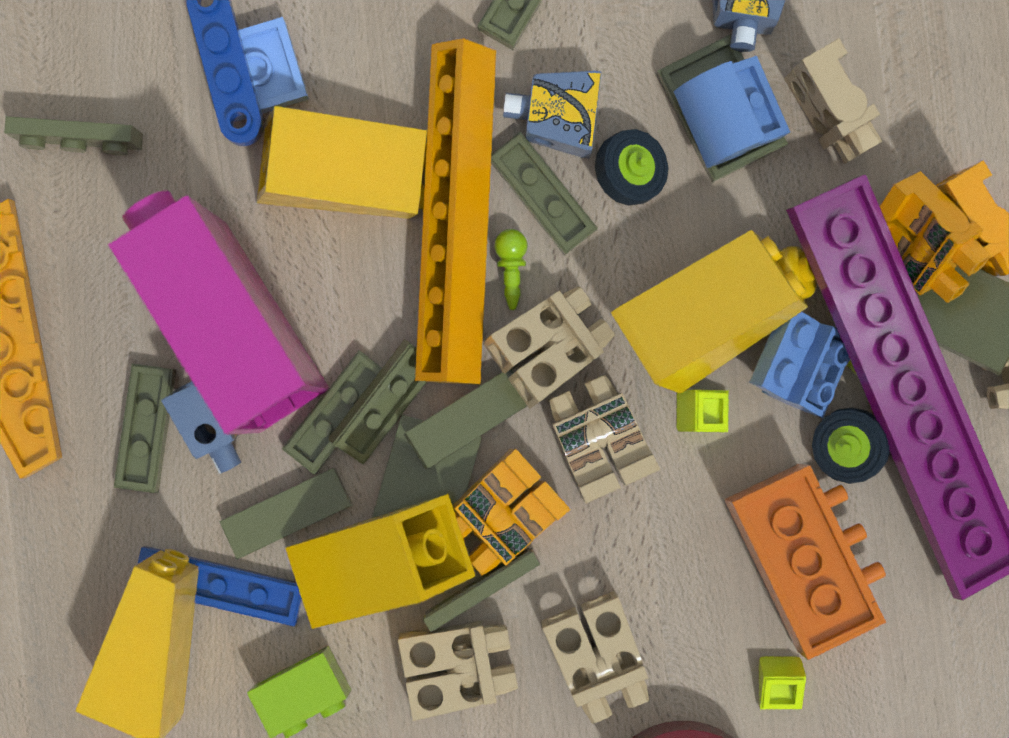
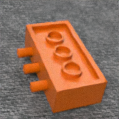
[724,464,886,660]

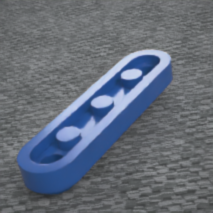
[186,0,264,146]

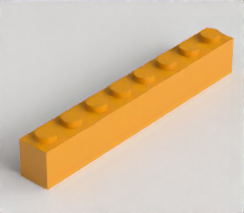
[415,38,496,384]

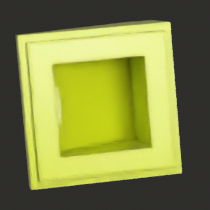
[676,390,729,432]
[759,656,806,709]

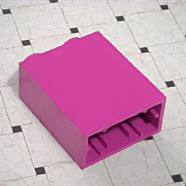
[107,190,329,435]

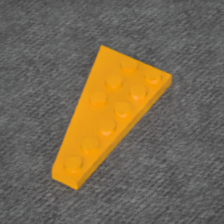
[0,198,62,479]

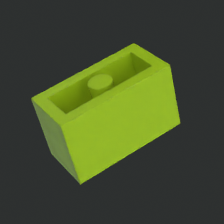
[247,646,352,738]

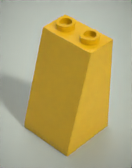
[256,106,427,219]
[611,230,808,394]
[285,494,475,629]
[75,549,199,738]

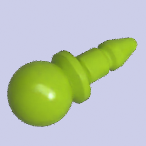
[494,229,528,311]

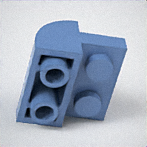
[673,56,790,168]
[749,312,850,418]

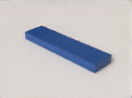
[137,546,302,627]

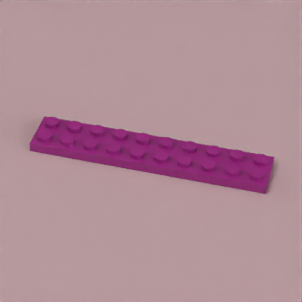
[786,174,1009,600]

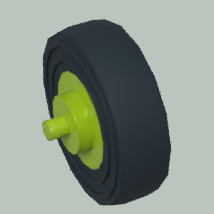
[595,129,669,206]
[812,407,890,484]

